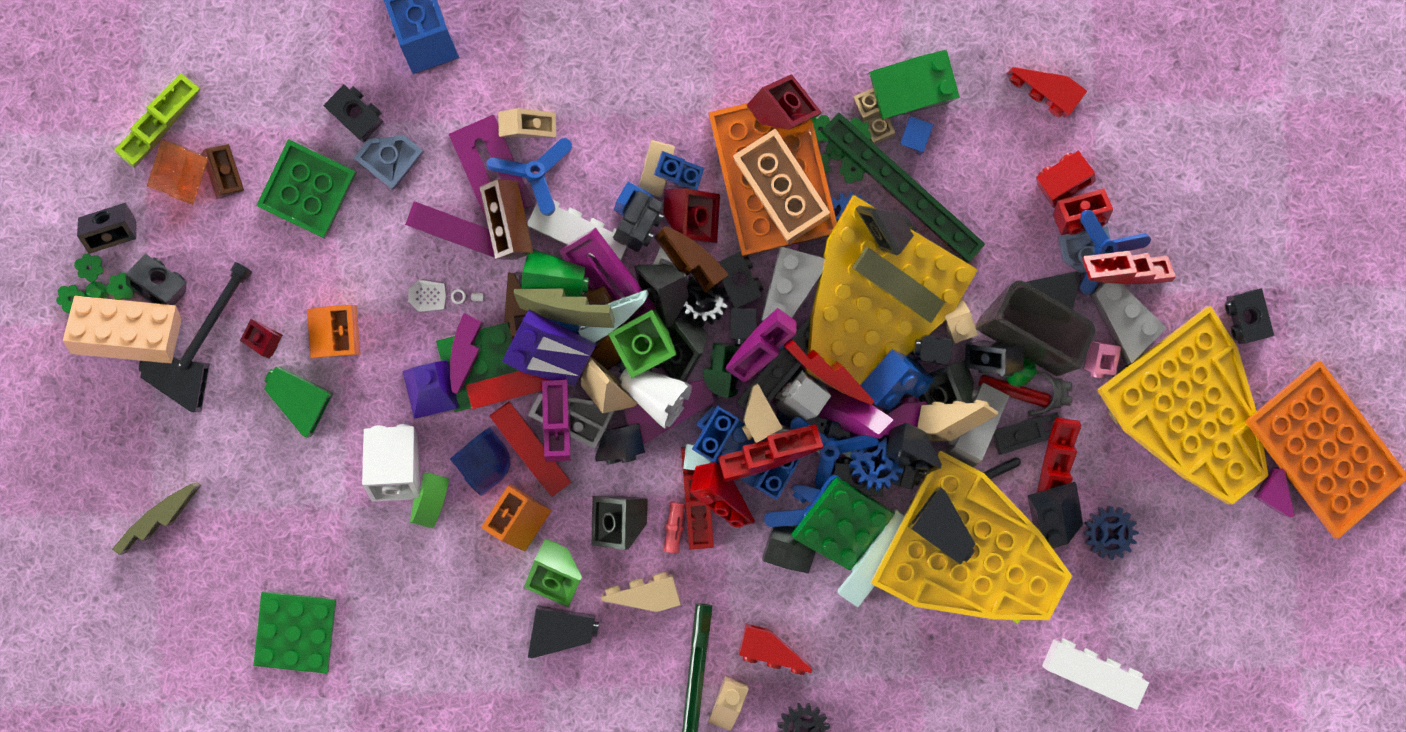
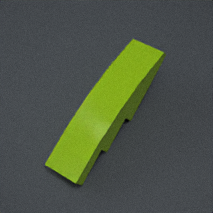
[114,73,200,168]

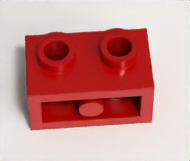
[1036,150,1096,208]
[1053,188,1113,236]

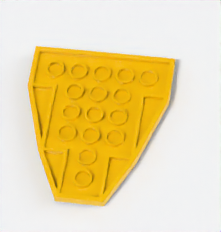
[806,195,978,394]
[1097,306,1269,504]
[870,450,1072,620]

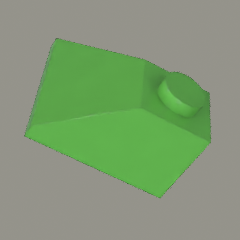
[608,310,677,378]
[523,538,582,607]

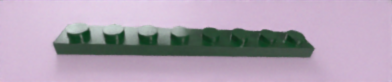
[821,112,985,263]

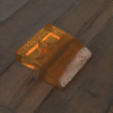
[147,139,209,205]

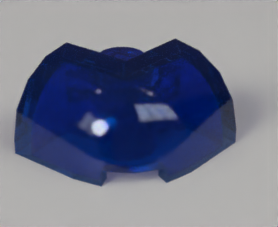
[450,427,511,496]

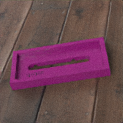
[449,114,534,221]
[559,228,656,323]

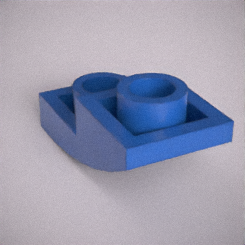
[654,151,705,190]
[791,484,821,504]

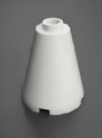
[620,369,692,428]

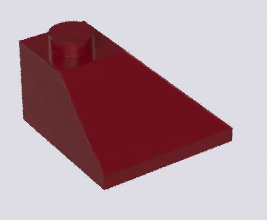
[746,74,822,130]
[663,188,720,243]

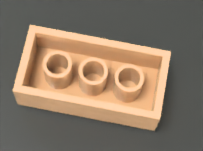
[733,128,831,244]
[63,296,182,363]

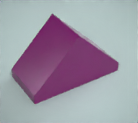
[1254,467,1295,517]

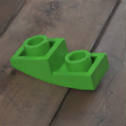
[410,473,449,528]

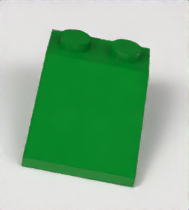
[869,49,960,120]

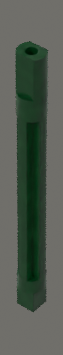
[682,603,713,732]

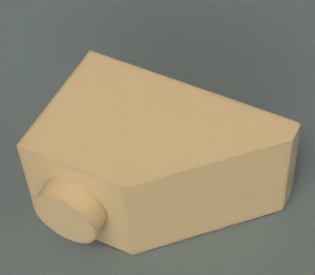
[498,108,556,138]
[943,298,978,343]
[741,383,782,443]
[708,676,748,731]

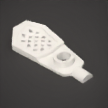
[408,280,483,312]

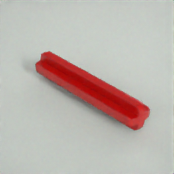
[978,375,1051,407]

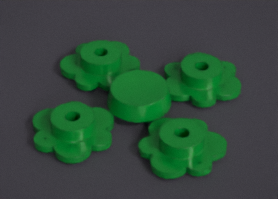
[812,115,871,184]
[56,253,134,313]

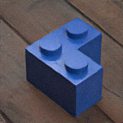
[860,349,934,411]

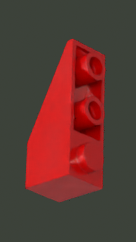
[1006,67,1087,118]
[690,462,755,528]
[739,623,812,675]

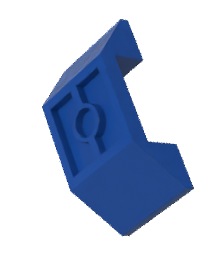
[384,0,459,75]
[692,406,802,500]

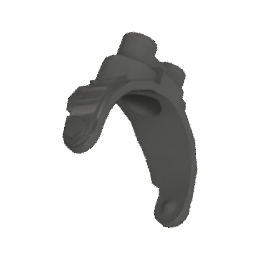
[1028,370,1072,416]

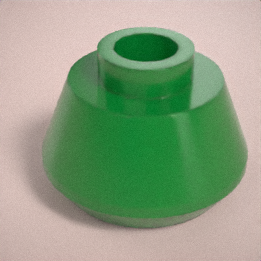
[1006,358,1037,387]

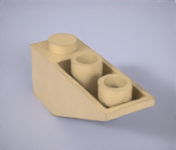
[917,400,998,442]
[601,571,681,612]

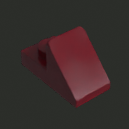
[240,319,283,359]

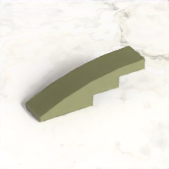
[852,247,945,323]
[514,289,615,328]
[112,482,201,555]

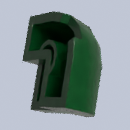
[703,342,741,398]

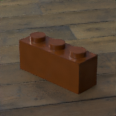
[480,179,533,260]

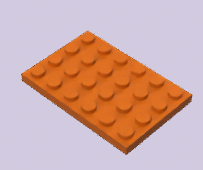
[709,89,837,257]
[1245,361,1406,539]

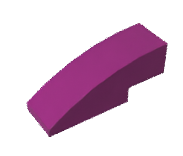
[726,308,796,383]
[450,313,484,394]
[542,380,571,462]
[819,388,895,439]

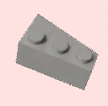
[760,247,825,321]
[1090,282,1166,363]
[773,366,831,420]
[944,383,1010,467]
[528,393,615,449]

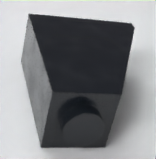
[1006,271,1081,321]
[139,357,210,412]
[908,486,975,564]
[528,606,599,658]

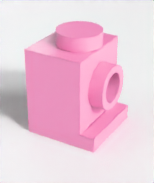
[1084,340,1121,378]

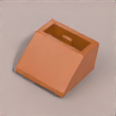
[307,305,361,358]
[481,484,552,552]

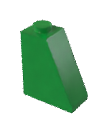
[521,249,589,297]
[264,367,333,438]

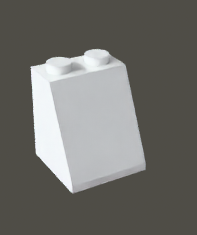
[362,424,420,502]

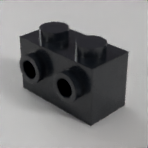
[965,340,1024,377]

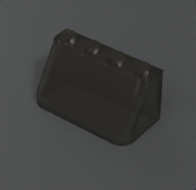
[976,281,1095,376]

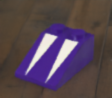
[502,309,597,386]

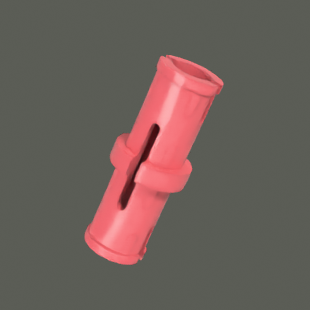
[663,502,686,553]

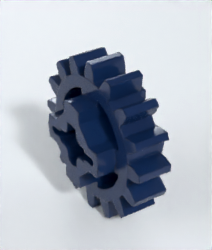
[1083,506,1139,560]

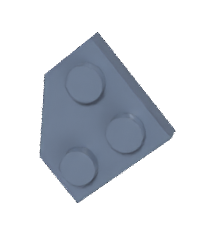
[354,135,424,190]
[1058,226,1110,275]

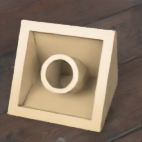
[581,356,638,413]

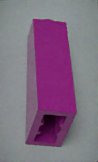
[405,201,495,258]
[624,379,718,444]

